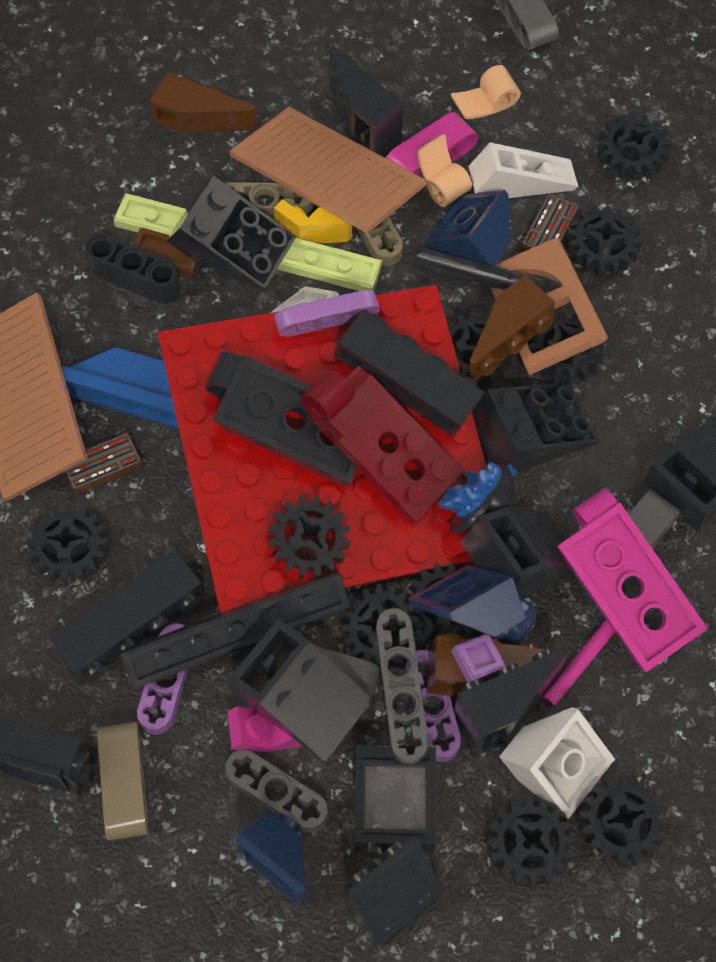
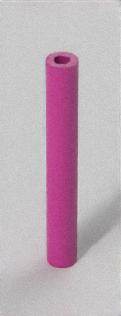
[542,620,615,707]

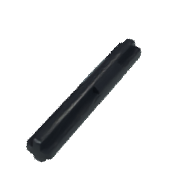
[415,247,544,290]

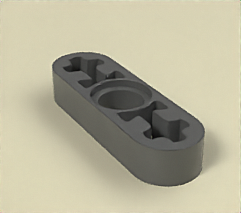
[225,750,328,832]

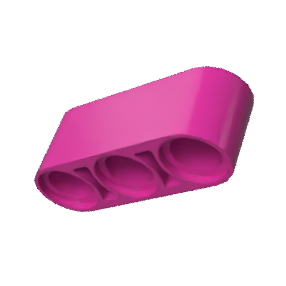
[386,112,478,179]

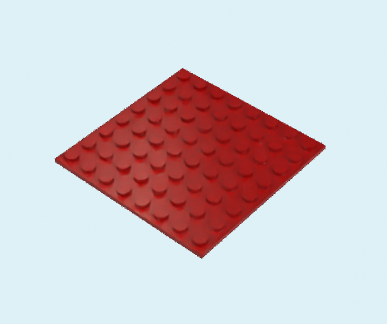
[158,285,488,613]

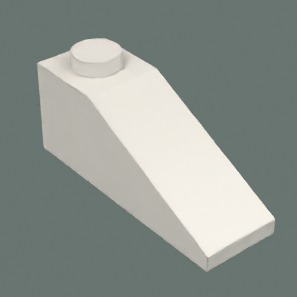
[468,142,578,198]

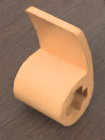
[451,65,521,119]
[417,134,472,207]

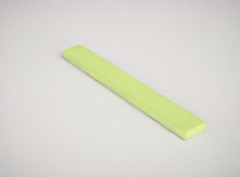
[114,193,382,291]

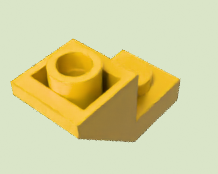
[274,199,352,244]

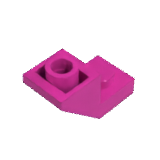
[227,706,303,752]

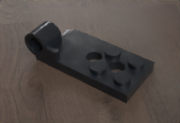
[205,352,357,487]

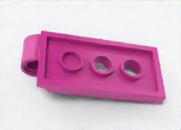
[557,488,708,672]

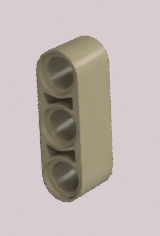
[97,721,149,840]

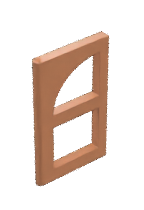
[490,238,608,375]

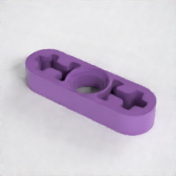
[274,290,380,337]
[137,624,188,735]
[406,650,461,762]

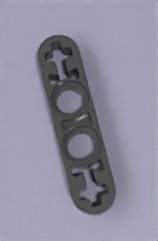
[376,608,428,764]

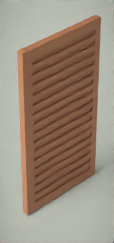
[230,107,426,234]
[0,293,87,502]

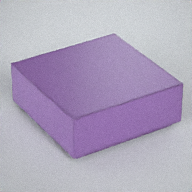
[451,634,506,683]

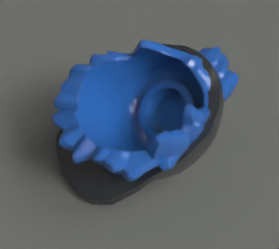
[439,462,517,534]

